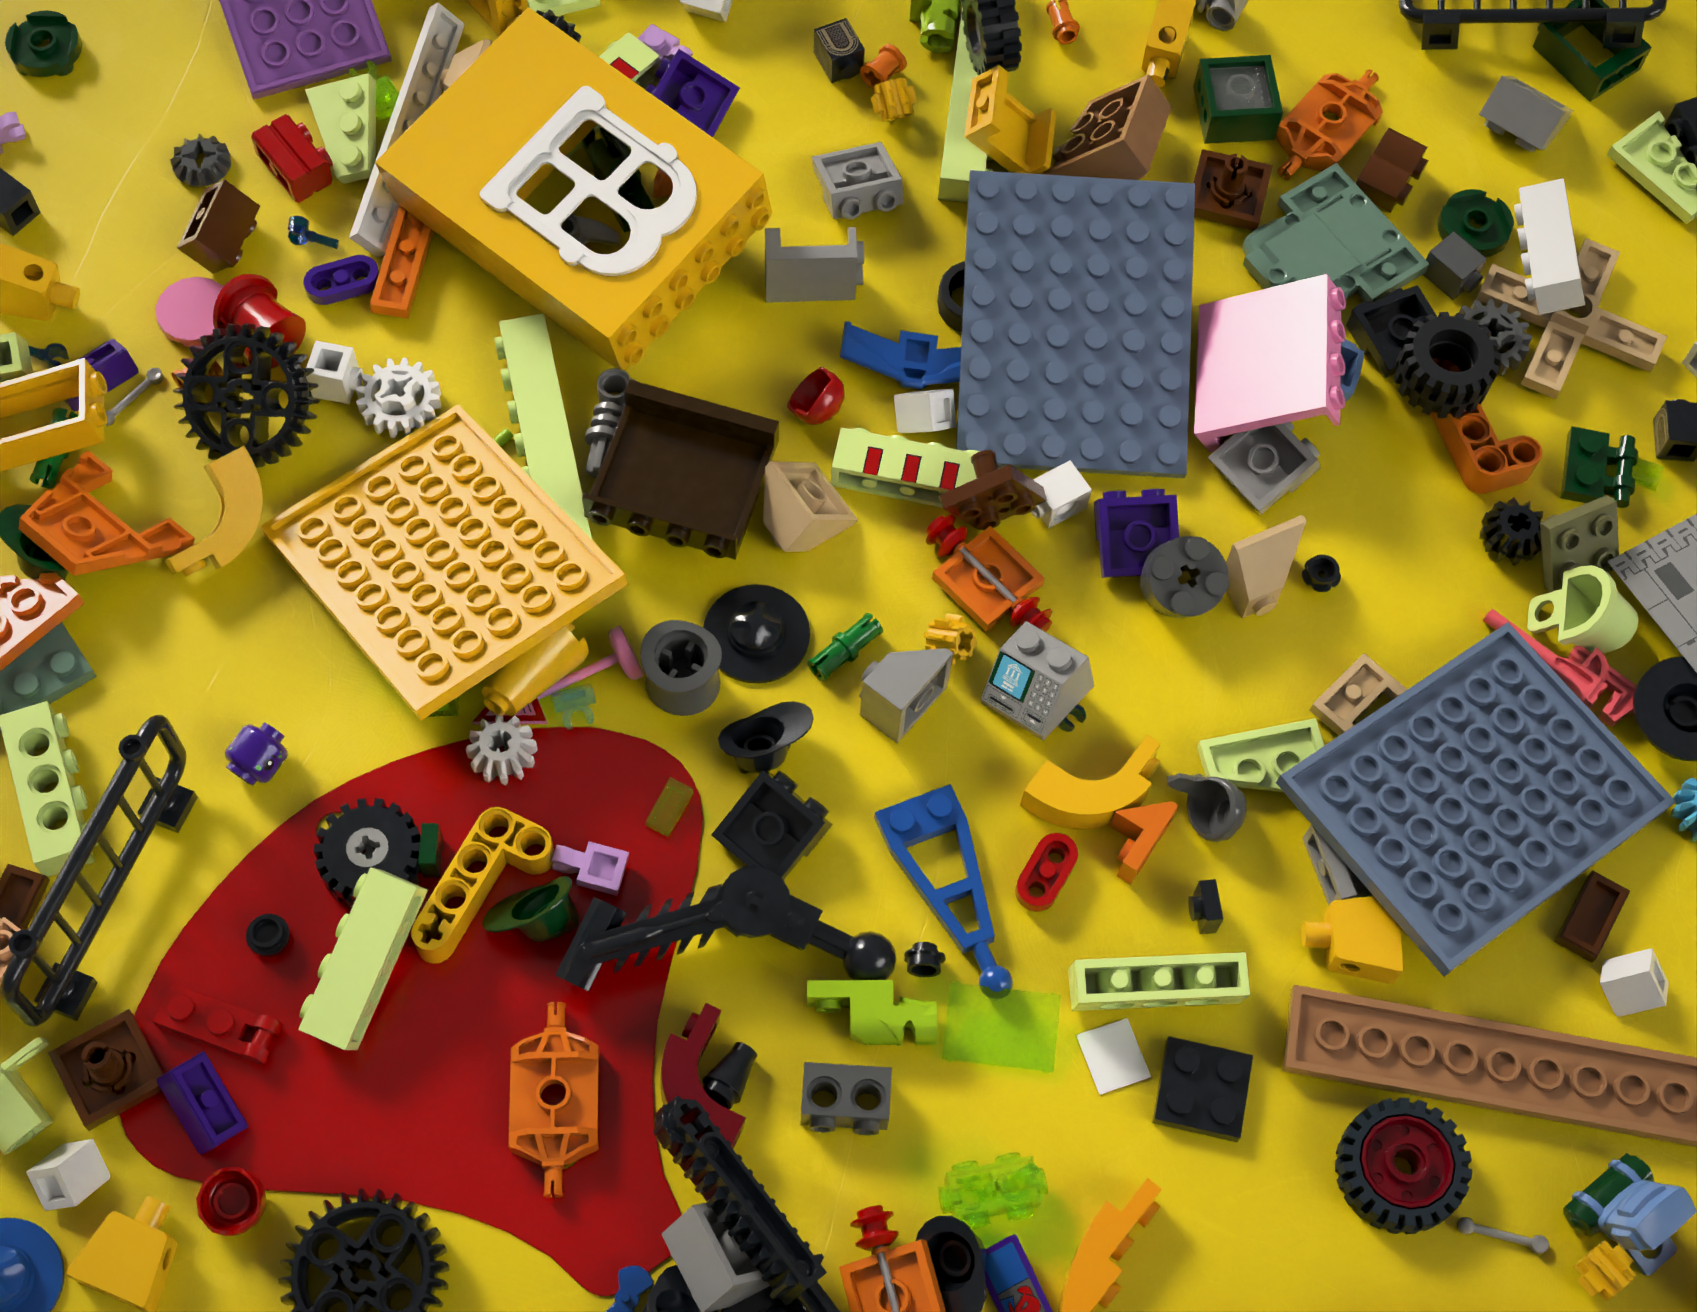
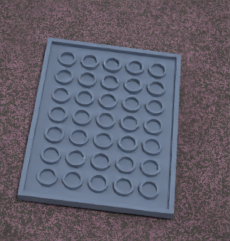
[956,170,1195,478]
[1276,622,1676,977]

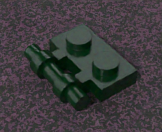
[1560,426,1638,508]

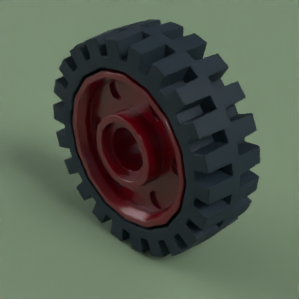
[1335,1098,1472,1234]

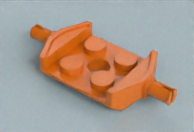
[1275,69,1383,180]
[509,1002,600,1198]

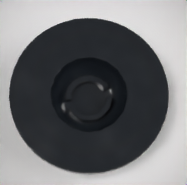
[703,585,810,683]
[1633,657,1697,762]

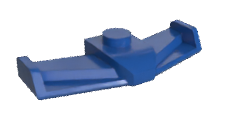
[840,321,961,390]

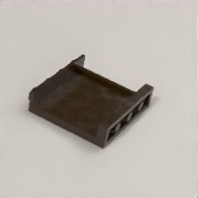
[582,379,779,560]

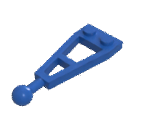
[874,784,1013,1000]

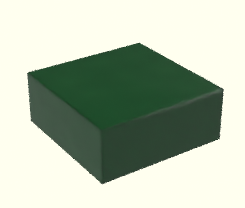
[418,823,443,878]

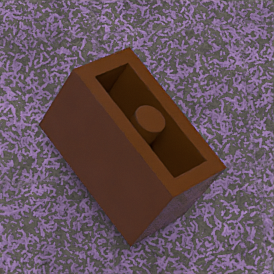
[177,179,260,274]

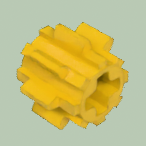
[871,78,917,122]
[924,614,977,665]
[1574,1240,1637,1301]

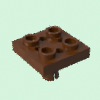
[1193,149,1273,231]
[940,450,1047,530]
[48,1009,164,1131]

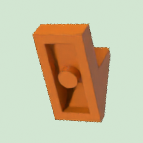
[1110,801,1179,885]

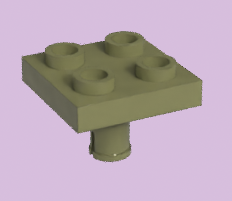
[1540,495,1619,592]

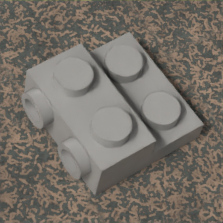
[812,142,904,220]
[1208,422,1320,515]

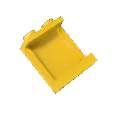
[964,65,1057,174]

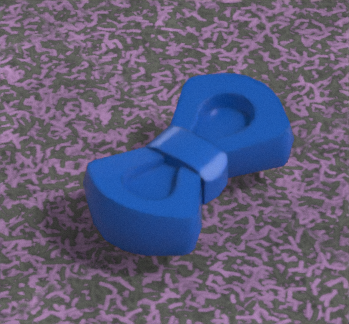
[605,1265,654,1312]

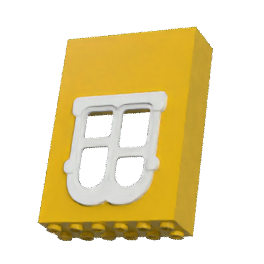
[375,7,772,371]

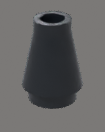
[703,1042,757,1109]

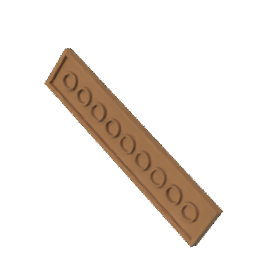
[1282,985,1697,1147]

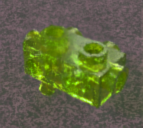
[938,1152,1048,1229]

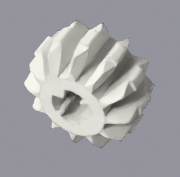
[466,715,538,786]

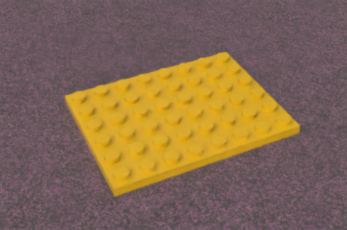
[260,404,628,721]

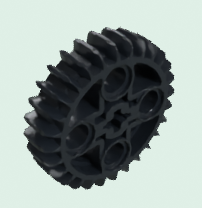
[173,323,320,468]
[278,1189,450,1312]

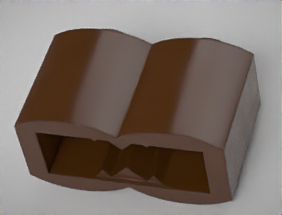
[1356,128,1429,213]

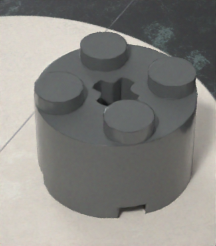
[1140,536,1229,619]

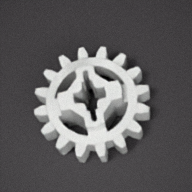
[356,357,442,438]

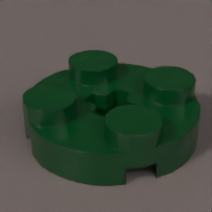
[5,10,82,77]
[1437,189,1514,258]

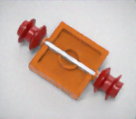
[926,515,1052,632]
[839,1205,946,1312]

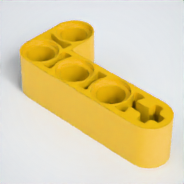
[411,807,554,964]

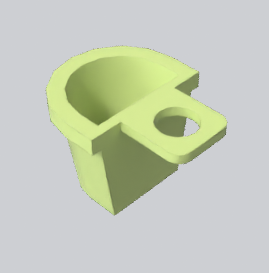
[1527,565,1638,653]
[0,1037,53,1155]

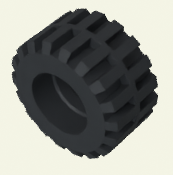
[1394,312,1501,418]

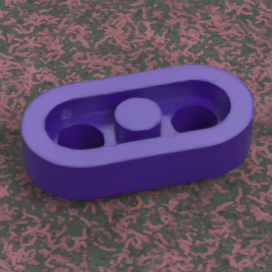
[303,255,379,305]

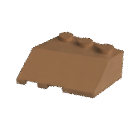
[1041,74,1172,180]

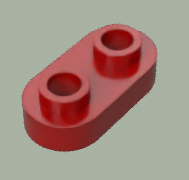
[1015,833,1078,912]

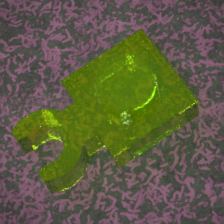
[349,60,399,122]

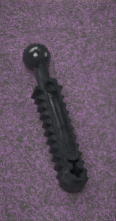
[653,1096,840,1312]

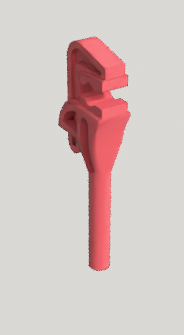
[1483,609,1637,727]

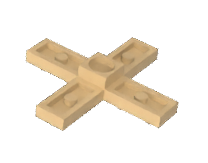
[1476,238,1667,399]

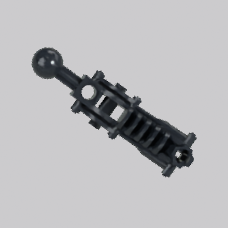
[556,864,897,991]

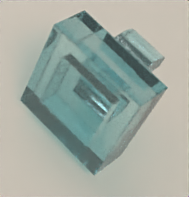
[551,684,596,730]

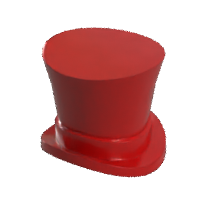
[213,274,306,369]

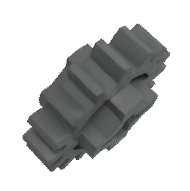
[1454,299,1532,376]

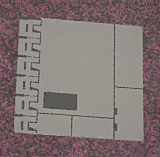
[1608,514,1697,673]

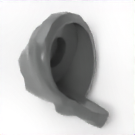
[1167,773,1247,842]

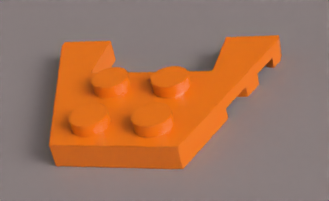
[18,450,195,576]

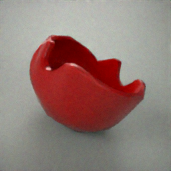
[787,367,845,425]
[196,1167,266,1236]

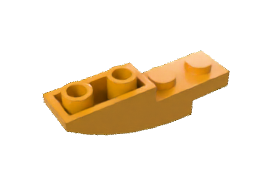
[1058,1178,1162,1312]

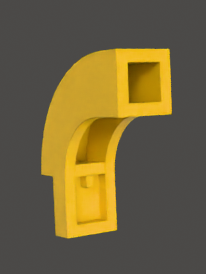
[164,446,263,577]
[1020,735,1161,829]

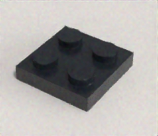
[1152,1036,1253,1142]

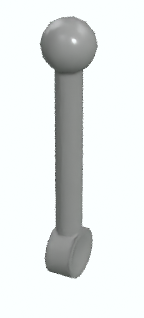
[105,368,164,426]
[1457,1217,1549,1254]

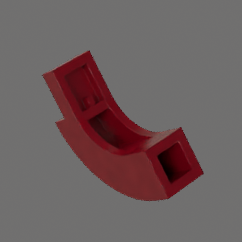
[660,1003,746,1149]

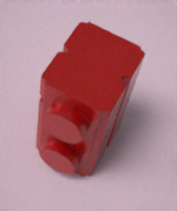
[251,114,333,203]

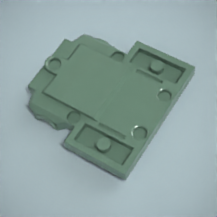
[1242,163,1429,311]

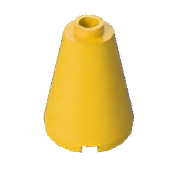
[482,622,589,716]

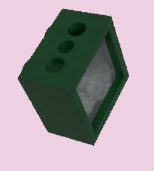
[1193,55,1283,144]

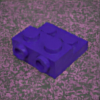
[646,49,740,137]
[1094,489,1179,578]

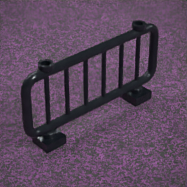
[1399,0,1667,50]
[0,715,198,1027]

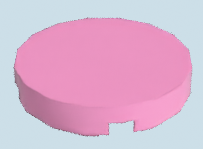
[155,277,223,347]

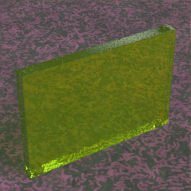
[942,981,1061,1073]

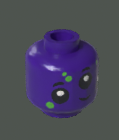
[225,722,288,786]

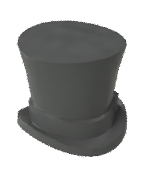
[640,620,722,716]

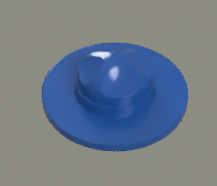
[0,1218,64,1312]

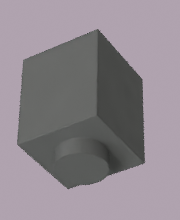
[1423,231,1487,300]

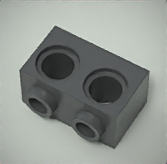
[800,1062,892,1135]

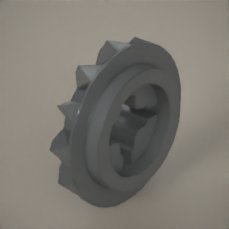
[170,133,231,187]

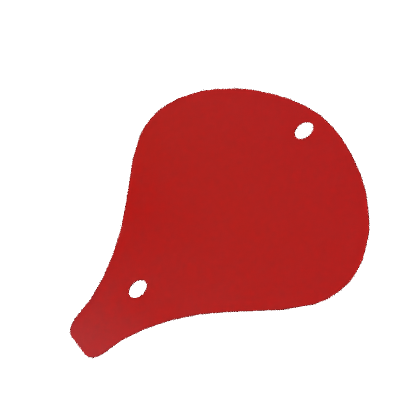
[117,727,703,1296]

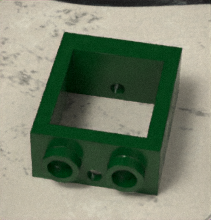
[1532,0,1652,102]

